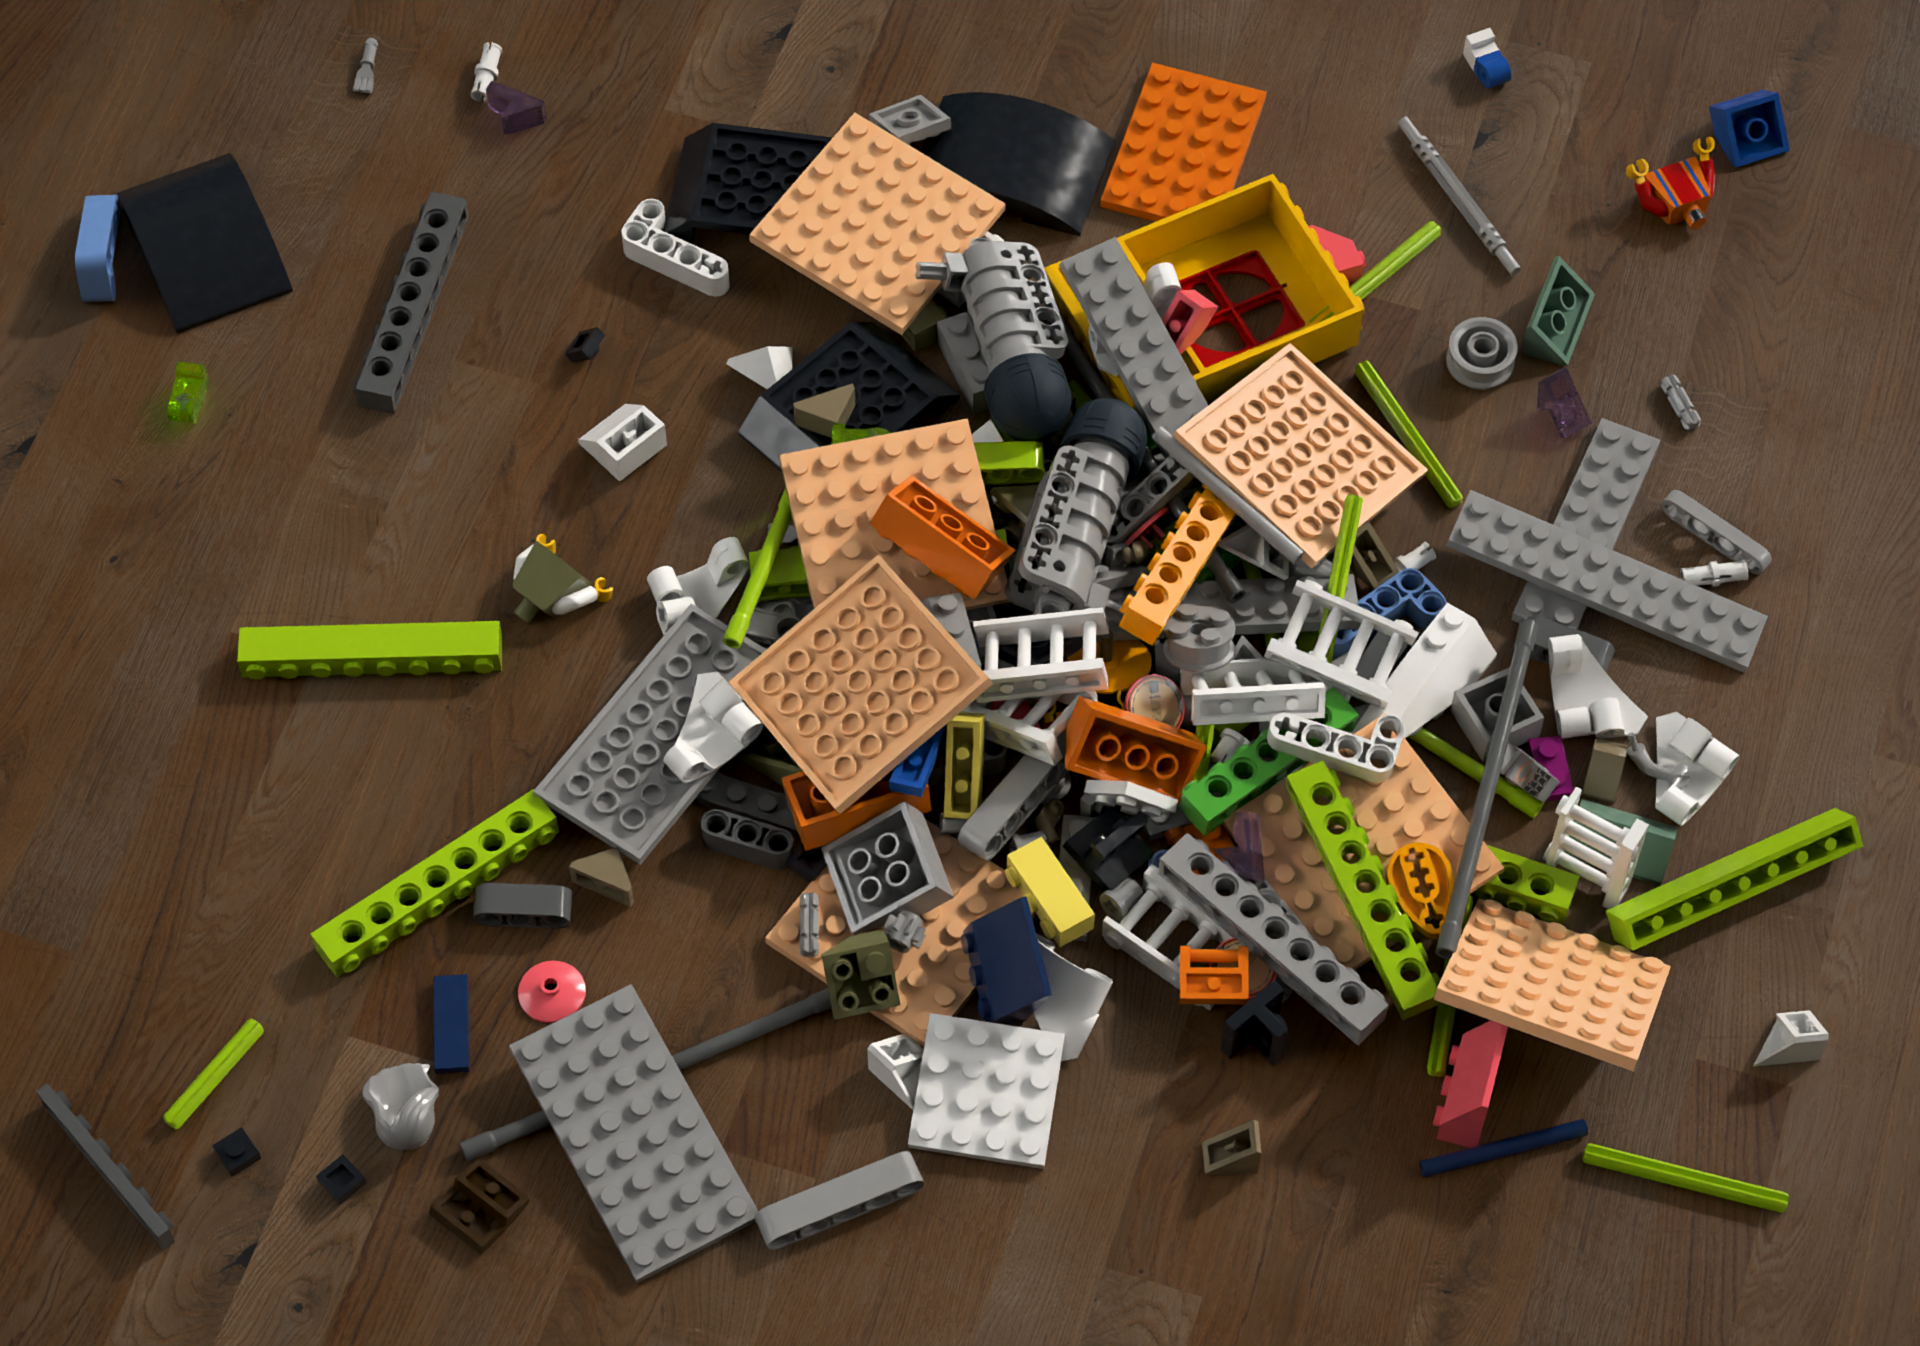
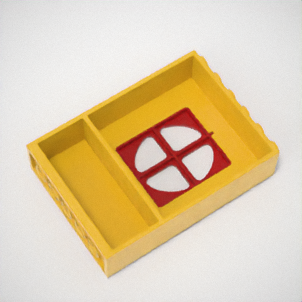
[1044,174,1365,421]

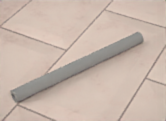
[1152,426,1304,564]

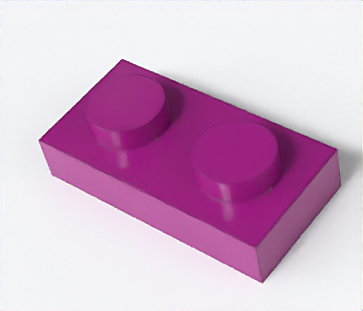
[1527,735,1574,802]

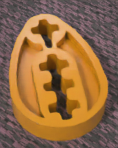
[1386,842,1454,939]

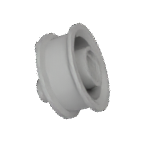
[1446,317,1518,390]
[1163,604,1236,672]

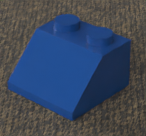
[1709,89,1790,168]

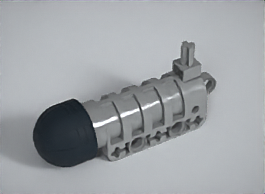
[915,237,1071,442]
[1005,398,1147,624]

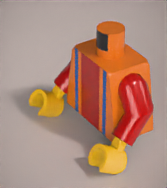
[1626,136,1715,230]

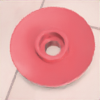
[518,961,586,1024]

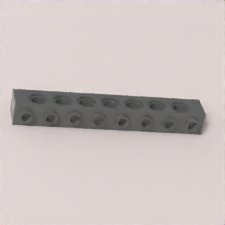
[353,192,469,414]

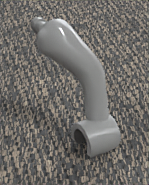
[1627,732,1691,790]

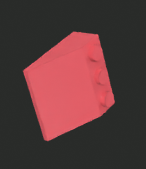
[1433,1020,1508,1148]

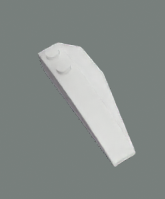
[1351,603,1497,738]

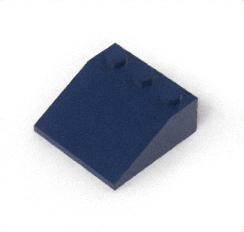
[961,897,1052,1025]

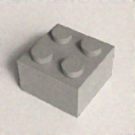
[1450,667,1544,762]

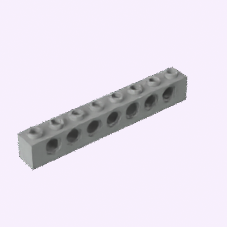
[1158,833,1389,1046]

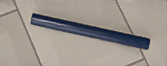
[1419,1119,1588,1178]

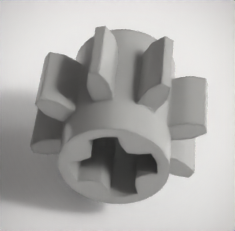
[883,911,926,953]

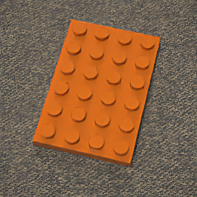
[1100,62,1267,222]

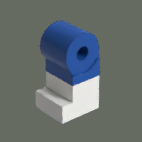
[1463,28,1511,89]

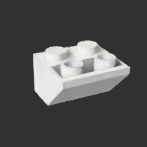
[578,404,667,481]

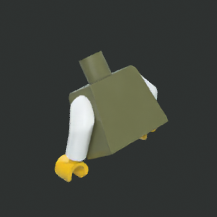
[512,534,613,624]

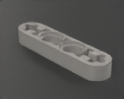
[1106,455,1195,546]
[1661,490,1772,575]

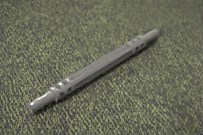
[1398,117,1521,276]

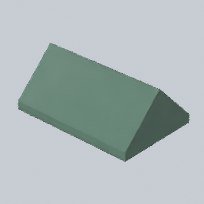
[1521,256,1595,366]
[1565,799,1678,886]

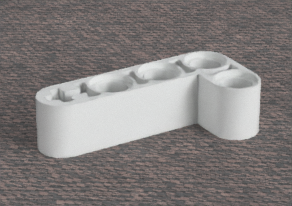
[621,199,730,297]
[1267,712,1405,783]

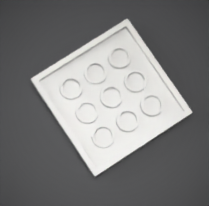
[908,1013,1065,1169]

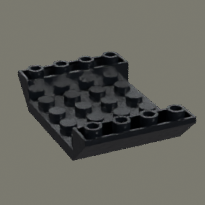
[664,123,833,242]
[738,322,960,472]

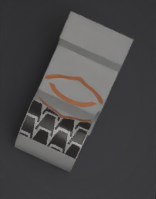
[1500,742,1560,803]

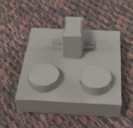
[869,95,951,145]
[1095,543,1149,591]

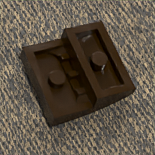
[429,1158,530,1255]

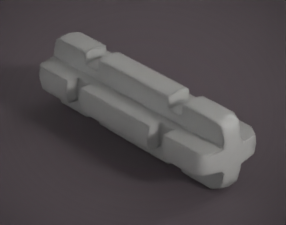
[1661,374,1701,431]
[800,893,819,957]

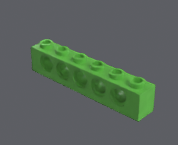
[1179,687,1359,837]

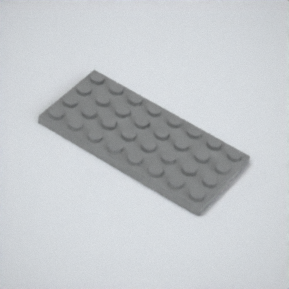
[533,604,766,865]
[509,984,758,1284]

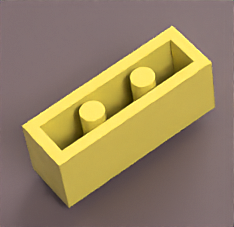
[944,712,985,819]
[1005,836,1095,948]

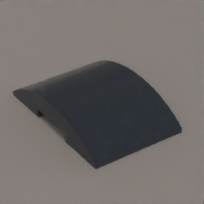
[921,92,1115,236]
[116,153,293,333]

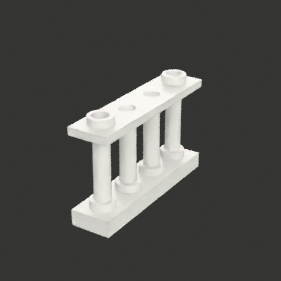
[1264,580,1419,710]
[973,607,1109,703]
[961,658,1098,766]
[1180,658,1326,725]
[1542,787,1649,909]
[1102,864,1232,1011]

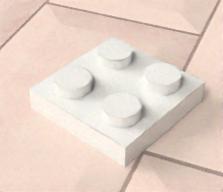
[1084,780,1178,817]

